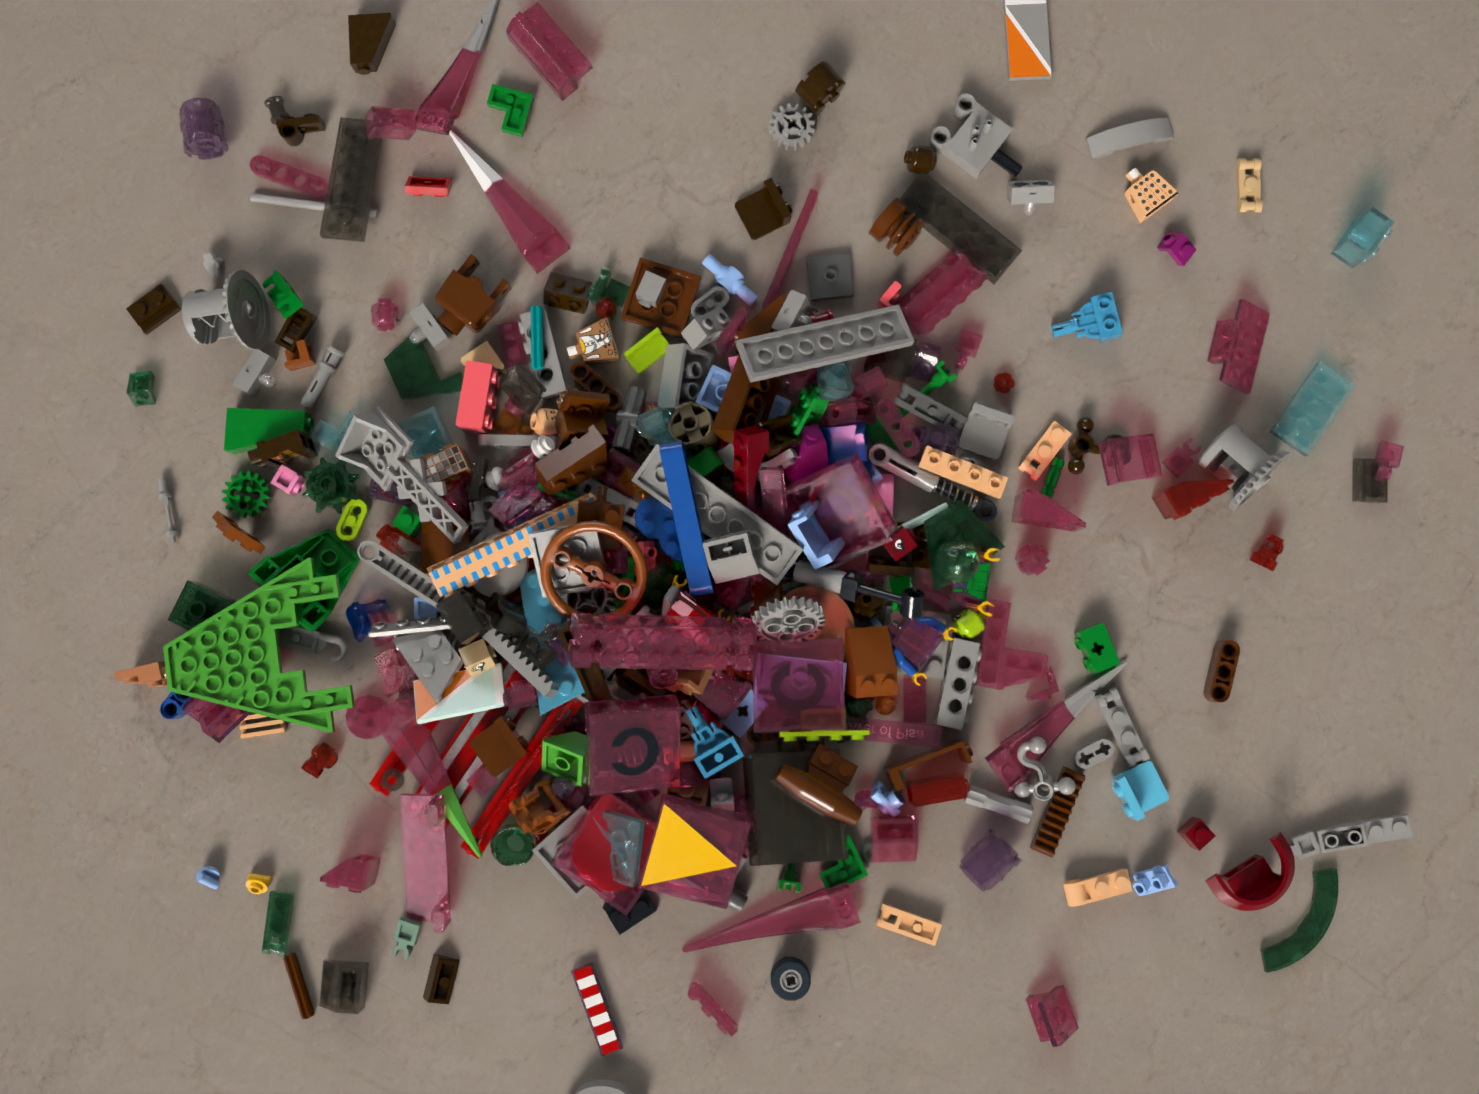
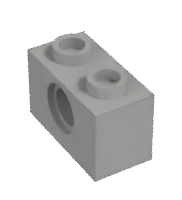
[681,308,734,350]

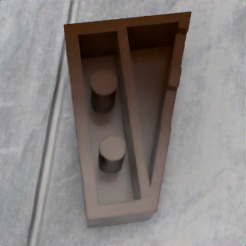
[535,425,607,496]

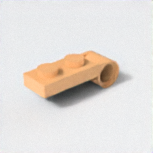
[1063,868,1132,906]

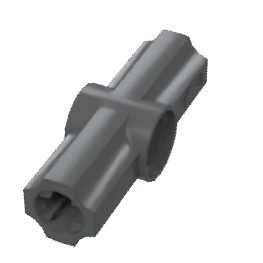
[612,386,647,454]

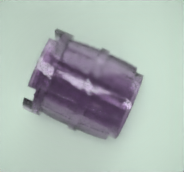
[179,98,229,160]
[959,828,1022,891]

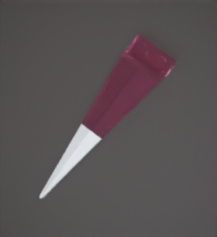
[449,130,571,274]

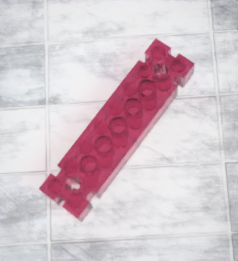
[567,613,758,671]

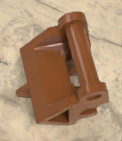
[509,778,570,835]

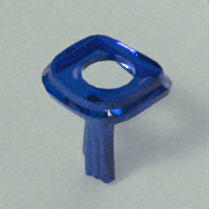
[346,599,390,642]

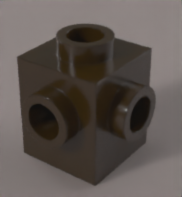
[848,584,885,621]

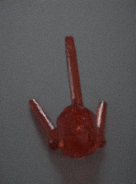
[376,524,421,555]

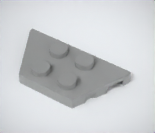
[392,630,463,704]

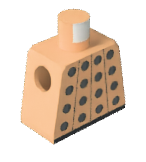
[1125,168,1178,223]

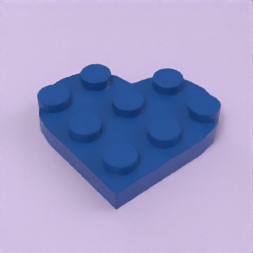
[634,496,683,561]

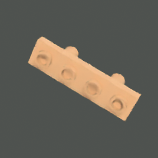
[918,446,1008,499]

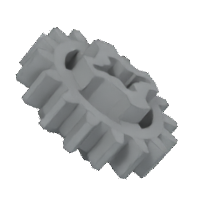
[769,103,815,151]

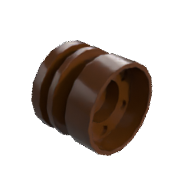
[869,198,926,257]

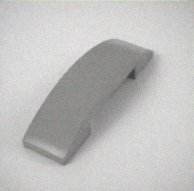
[1086,118,1174,159]

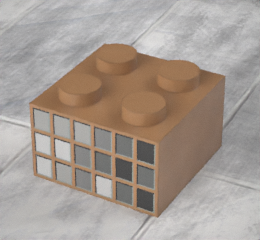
[422,444,476,488]

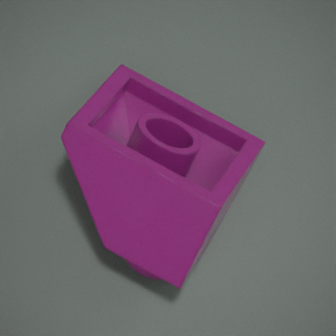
[776,423,829,483]

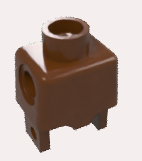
[435,254,512,336]

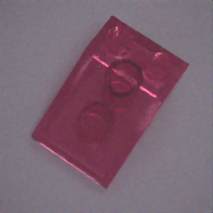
[1011,489,1086,532]

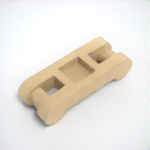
[1236,158,1263,213]

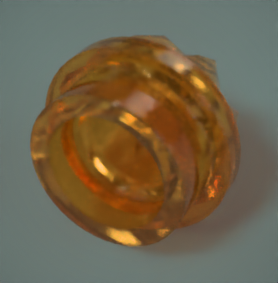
[875,695,897,715]

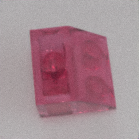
[870,816,918,863]
[320,853,381,893]

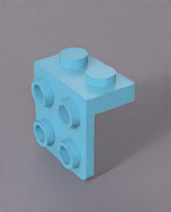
[1110,761,1169,821]

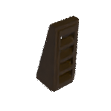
[275,307,318,353]

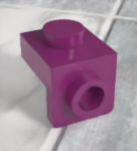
[1157,232,1196,266]

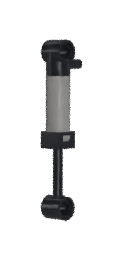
[782,555,925,618]

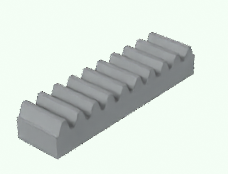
[483,628,560,699]

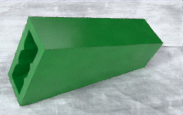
[224,408,314,454]

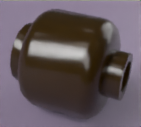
[904,144,937,175]

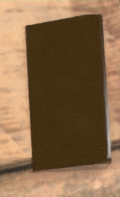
[423,954,460,1004]

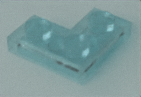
[309,411,356,452]

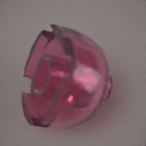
[438,479,473,519]

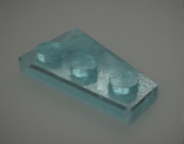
[602,810,645,888]

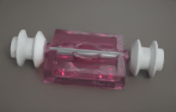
[485,435,555,491]

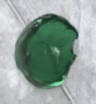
[934,539,981,583]
[490,824,534,866]

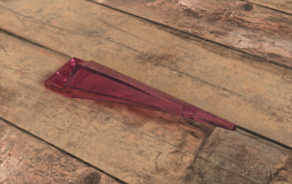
[682,882,861,953]

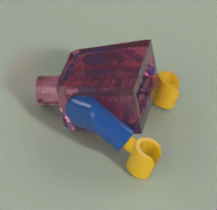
[888,617,957,686]

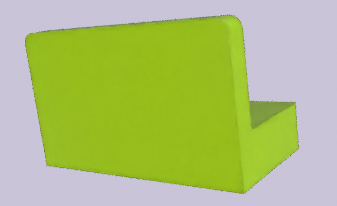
[624,327,670,375]

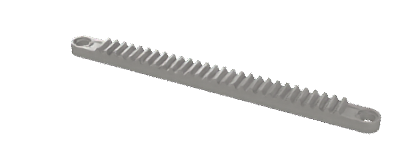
[357,540,623,715]

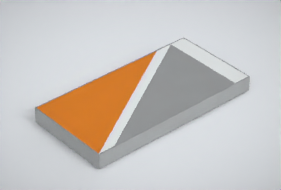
[1003,0,1052,81]

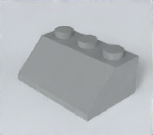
[657,343,715,413]

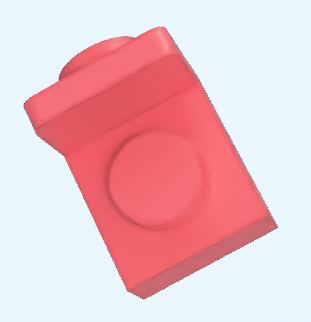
[877,280,902,309]

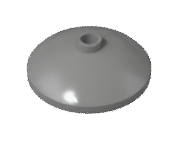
[473,533,529,598]

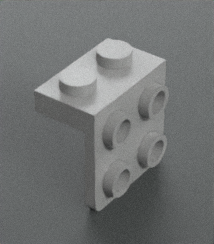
[958,401,1016,460]

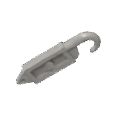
[277,627,348,662]

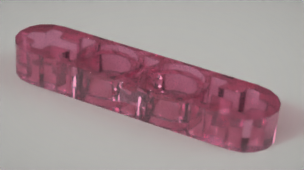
[249,155,331,199]

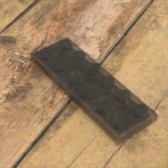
[320,117,384,242]
[900,172,1023,285]

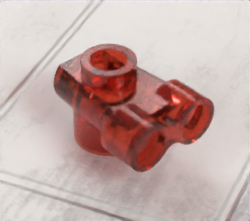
[1249,533,1284,571]
[301,742,338,779]

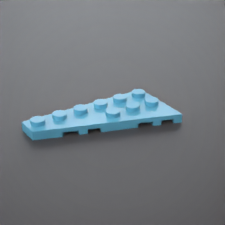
[520,569,585,716]

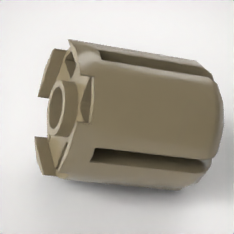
[668,402,721,456]

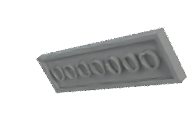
[736,305,914,383]
[631,444,803,585]

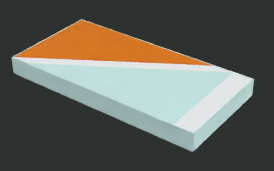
[413,663,507,724]

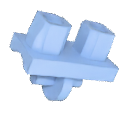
[1133,864,1178,896]

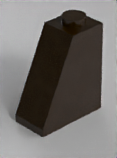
[348,13,396,75]

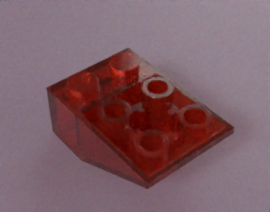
[1152,479,1234,520]

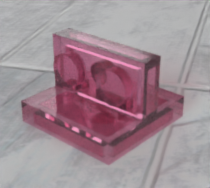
[1026,985,1079,1047]

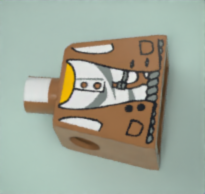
[567,318,620,365]

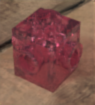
[527,493,561,520]
[1014,544,1050,576]

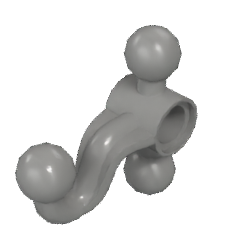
[1014,736,1076,801]

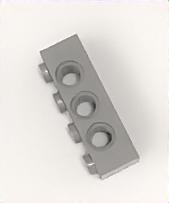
[518,308,568,401]
[933,638,982,730]

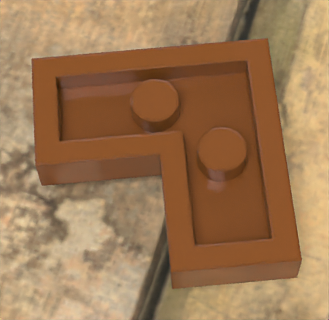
[212,511,265,554]

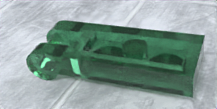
[262,890,294,956]

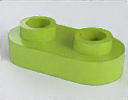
[336,499,369,541]

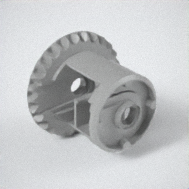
[182,270,270,350]
[1198,424,1290,512]

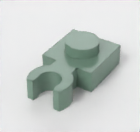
[392,916,422,960]

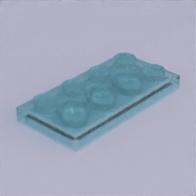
[1270,361,1356,457]

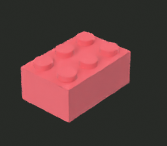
[455,360,502,435]

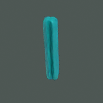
[531,305,544,370]

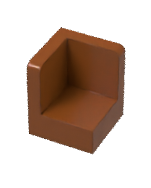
[284,339,316,371]

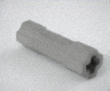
[963,784,1033,824]

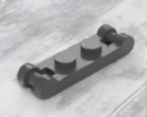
[892,382,969,437]

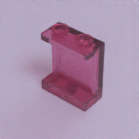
[1098,433,1162,486]

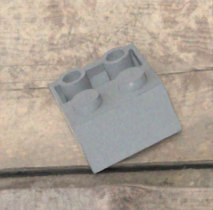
[702,529,760,584]

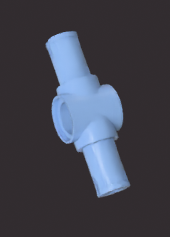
[702,254,758,306]

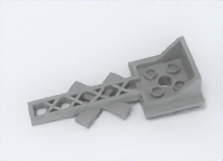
[335,406,469,544]

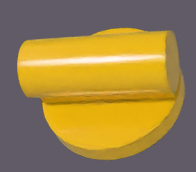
[246,873,272,894]

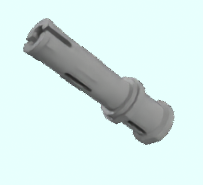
[300,345,345,409]

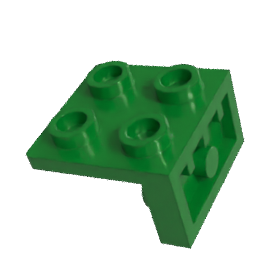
[790,382,834,436]

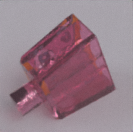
[821,398,876,426]

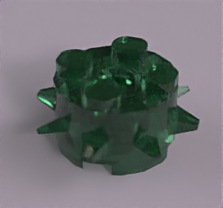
[302,457,360,514]

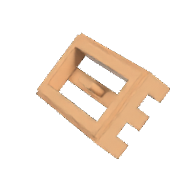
[238,714,287,739]

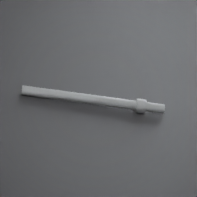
[250,193,378,218]

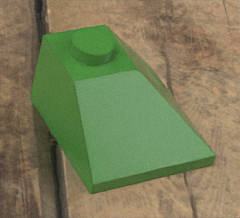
[542,731,595,786]

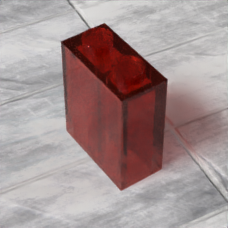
[905,773,970,807]

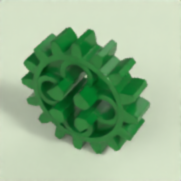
[222,471,272,518]

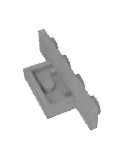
[368,615,459,650]

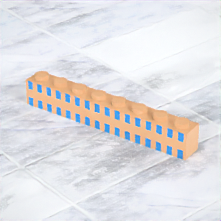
[426,492,597,597]

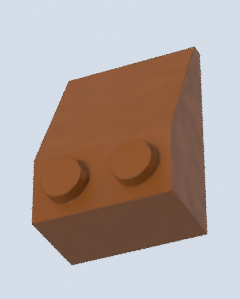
[845,625,898,698]

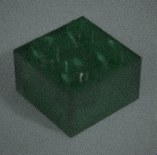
[168,580,236,630]

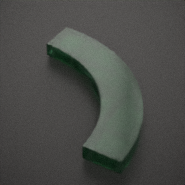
[1260,868,1338,973]

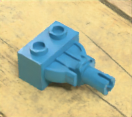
[1051,292,1123,343]
[685,705,744,779]

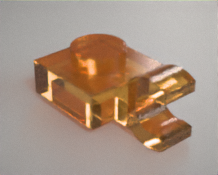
[493,409,534,435]
[616,466,652,499]

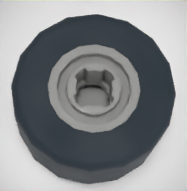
[771,957,811,1001]

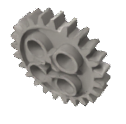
[752,596,825,645]

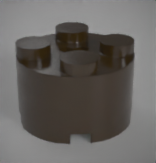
[795,61,846,114]

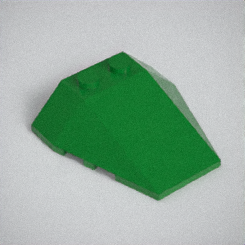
[247,529,360,633]

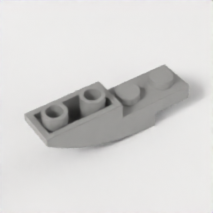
[1316,814,1413,853]

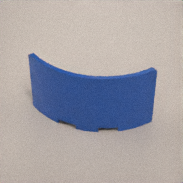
[818,422,872,517]

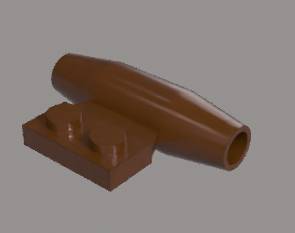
[775,743,863,826]

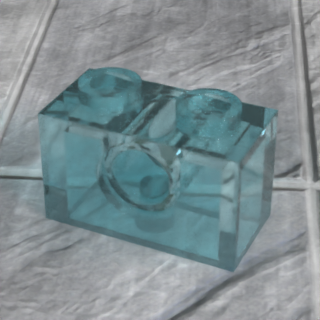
[817,360,854,402]

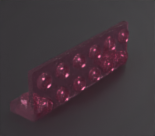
[399,794,451,933]

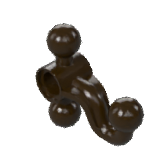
[1068,417,1130,475]

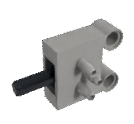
[929,93,1022,179]

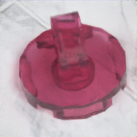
[345,695,391,739]

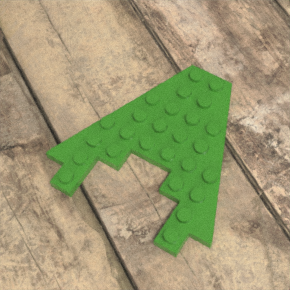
[163,557,355,732]

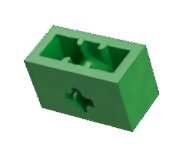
[1074,623,1121,673]

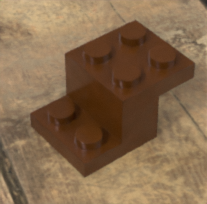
[555,389,611,451]

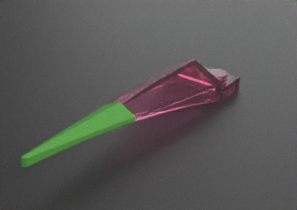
[371,691,482,858]

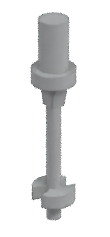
[157,478,179,543]

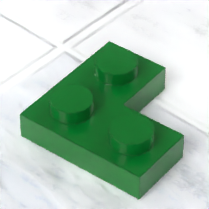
[487,84,534,137]
[819,834,868,894]

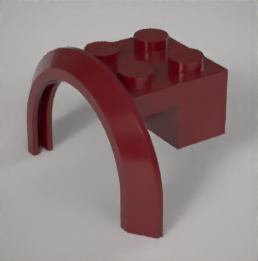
[1205,832,1295,911]

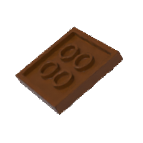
[620,258,701,338]

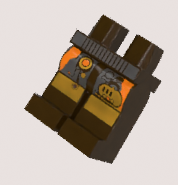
[248,429,318,469]

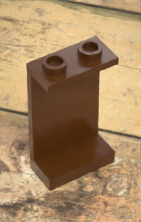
[884,739,973,791]

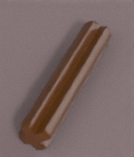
[283,953,315,1019]

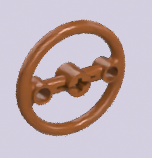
[540,521,647,625]

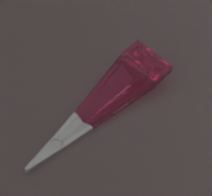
[412,0,499,135]
[985,660,1127,792]

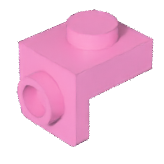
[270,465,306,497]

